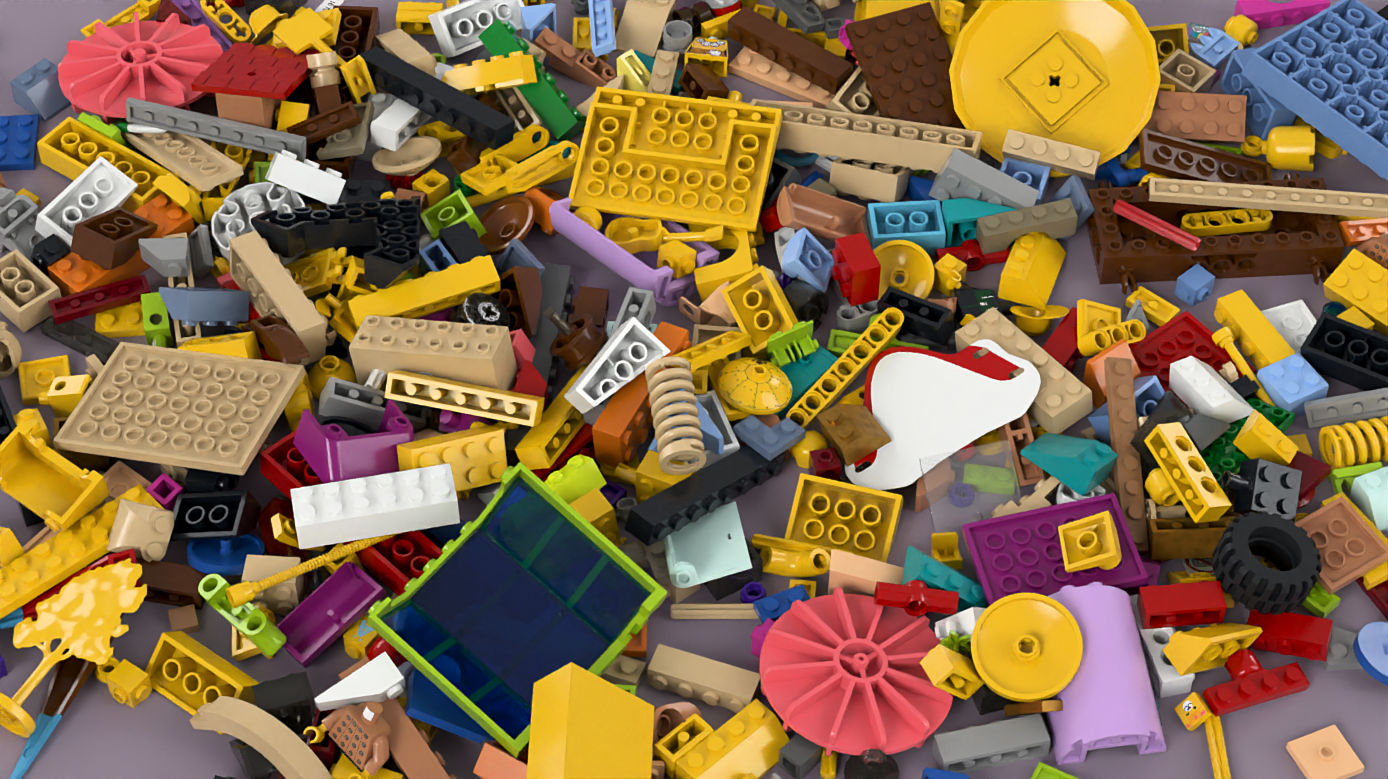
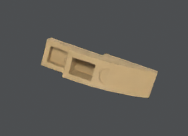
[991,476,1061,518]

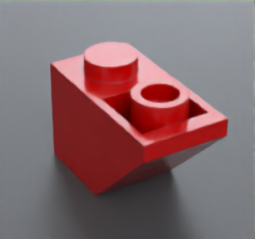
[510,360,548,414]

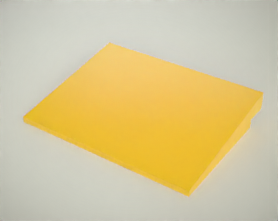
[569,86,782,232]

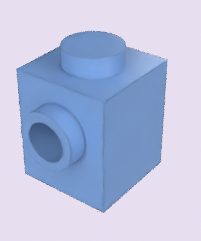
[1174,264,1215,307]

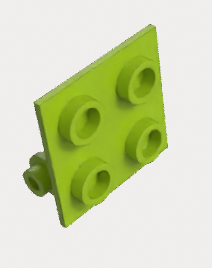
[767,320,819,368]

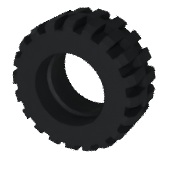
[1212,511,1322,615]

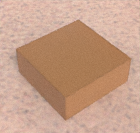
[167,604,200,634]

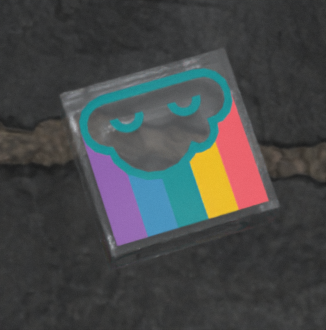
[1187,22,1212,45]

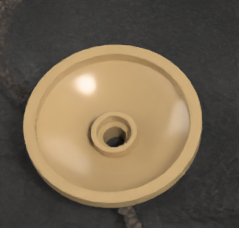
[372,136,442,176]

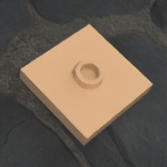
[1286,724,1365,779]

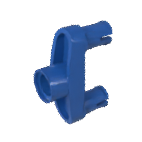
[1094,145,1148,188]

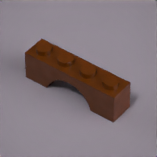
[446,92,502,173]

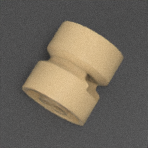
[306,51,341,88]

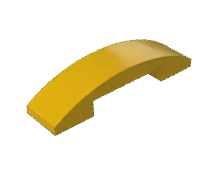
[80,0,166,38]

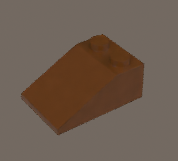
[70,206,158,270]
[487,266,543,339]

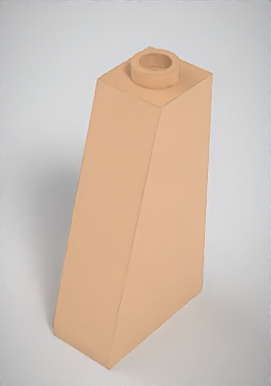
[828,549,904,609]

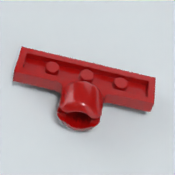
[1202,649,1310,717]

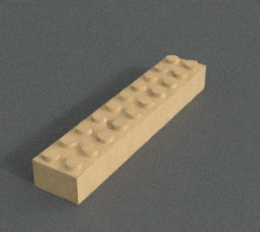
[750,99,983,174]

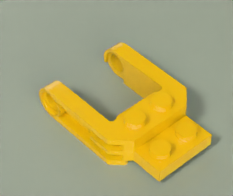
[460,124,579,196]

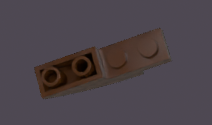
[242,314,310,364]

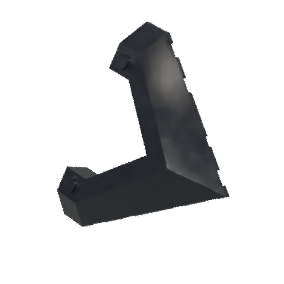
[251,196,421,289]

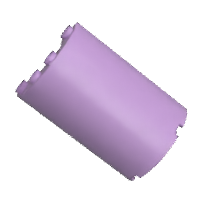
[549,197,720,307]
[1043,582,1167,765]

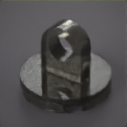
[843,749,900,779]

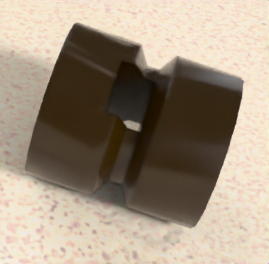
[672,1,713,35]

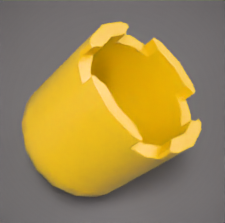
[1261,125,1315,172]

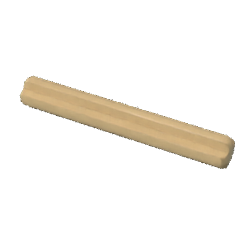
[671,603,759,619]

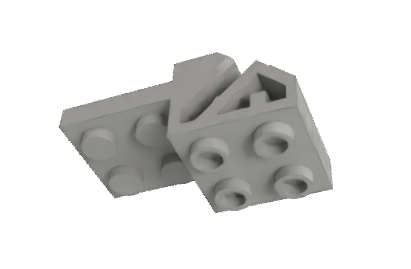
[0,187,46,273]

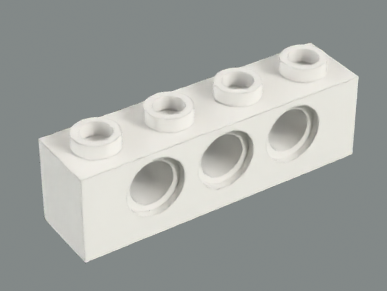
[1130,594,1195,698]

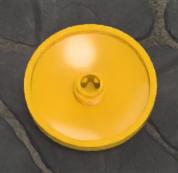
[971,593,1083,702]

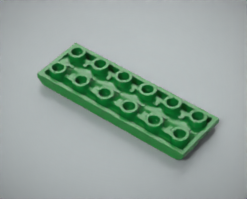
[1199,397,1295,493]

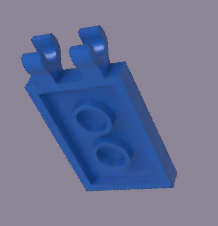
[405,669,509,744]

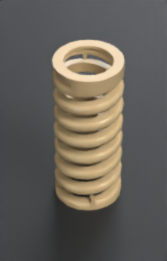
[645,356,706,475]

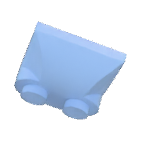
[782,227,834,293]

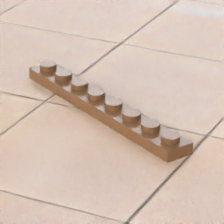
[1104,357,1149,554]

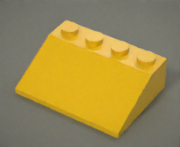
[784,473,904,563]

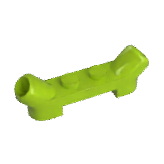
[198,574,286,656]

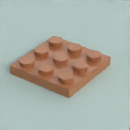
[1294,496,1388,595]

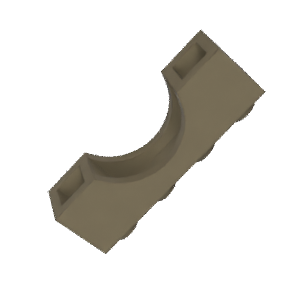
[976,198,1077,255]

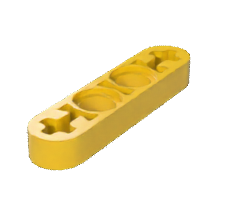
[1180,208,1273,237]

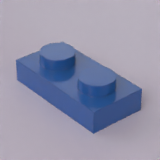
[753,584,810,624]

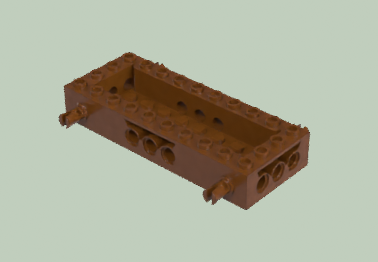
[1085,172,1345,294]

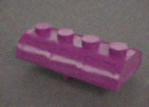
[276,562,386,669]

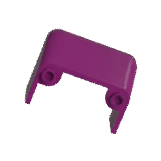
[293,400,414,484]

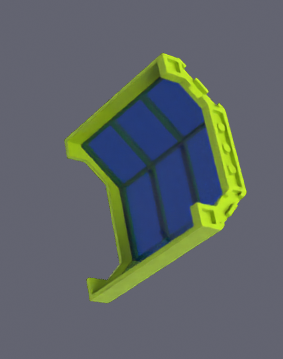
[367,462,668,758]

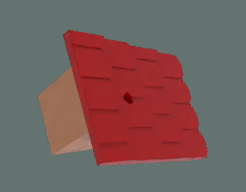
[191,42,320,129]

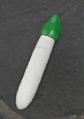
[115,122,167,134]

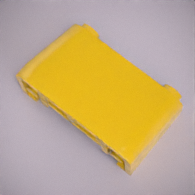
[0,421,110,532]

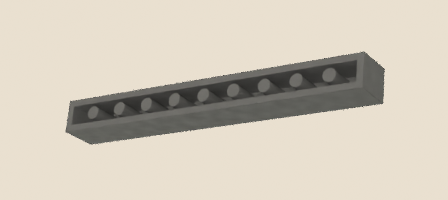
[505,263,576,467]

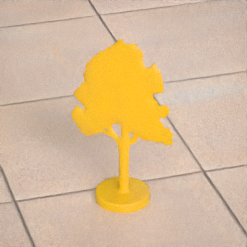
[0,558,147,738]

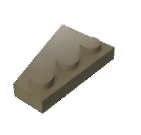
[316,101,375,160]

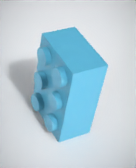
[867,200,946,255]

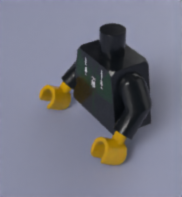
[945,270,1013,328]

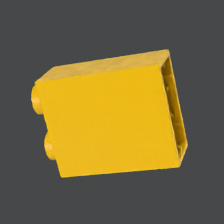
[526,662,654,779]

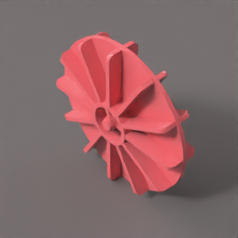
[58,12,223,125]
[759,587,954,762]

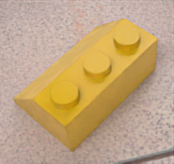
[721,265,799,355]
[1162,622,1263,676]

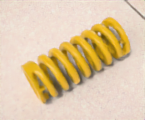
[1319,416,1388,470]

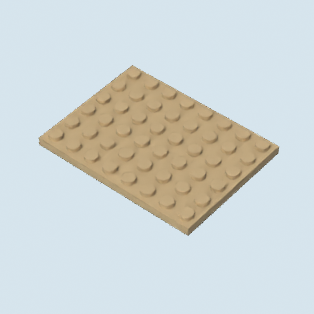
[53,342,305,476]

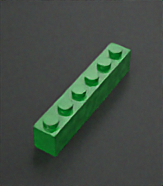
[478,19,586,141]

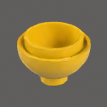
[308,355,357,400]

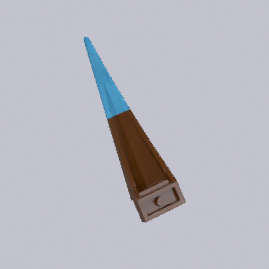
[10,613,124,779]

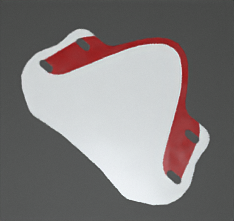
[844,339,1041,491]

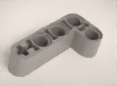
[827,248,879,334]

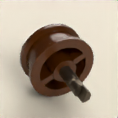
[543,306,609,371]

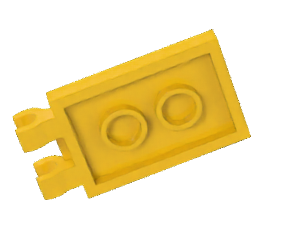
[283,247,353,298]

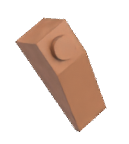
[996,412,1044,487]

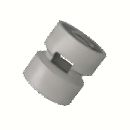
[663,20,692,63]

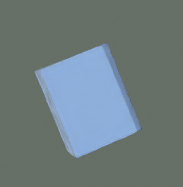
[521,3,557,43]

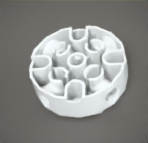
[211,182,306,265]

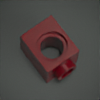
[808,447,841,481]

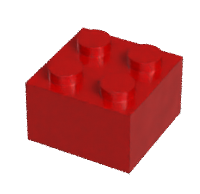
[831,232,881,306]

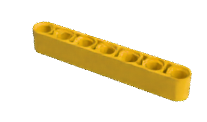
[785,307,904,431]

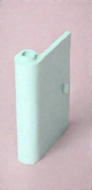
[663,501,752,588]

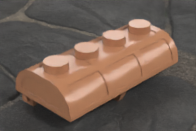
[777,183,872,248]

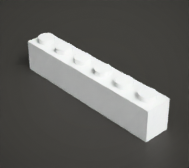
[369,62,454,152]

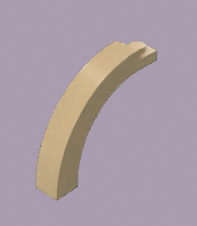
[190,696,333,779]

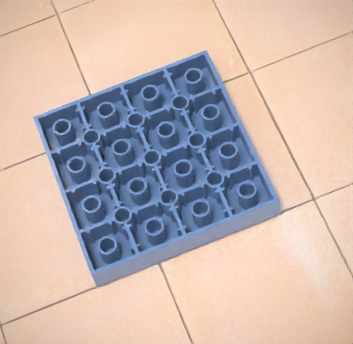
[1241,0,1388,181]

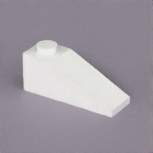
[314,652,406,711]

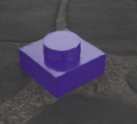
[599,478,627,509]

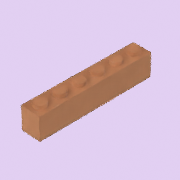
[339,657,457,779]

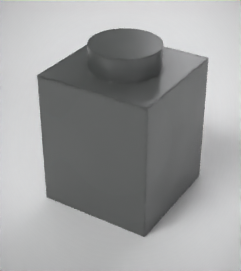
[778,733,822,779]

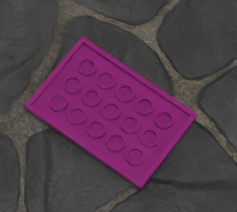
[962,493,1148,607]

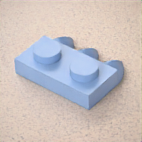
[1190,27,1240,69]

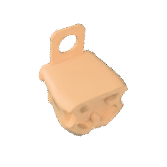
[678,281,739,327]

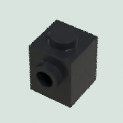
[31,234,69,276]

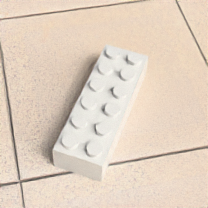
[290,463,460,549]

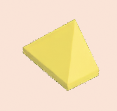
[617,49,651,93]

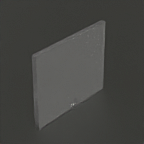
[919,439,1021,533]

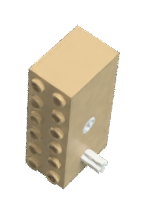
[348,315,518,408]

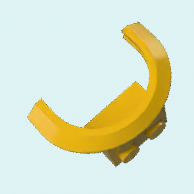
[315,256,402,324]

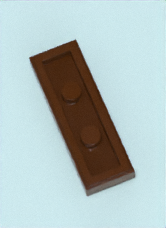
[286,101,361,146]

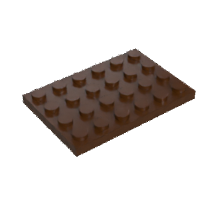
[844,2,966,129]

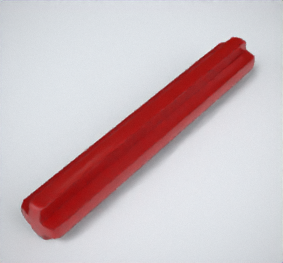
[1113,199,1201,251]

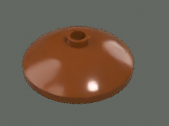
[479,196,535,255]

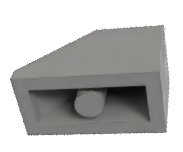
[138,238,191,277]

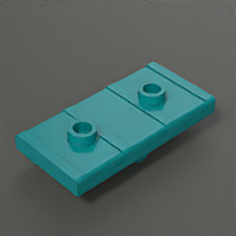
[773,339,838,420]

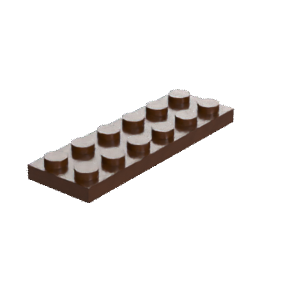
[1139,128,1272,183]

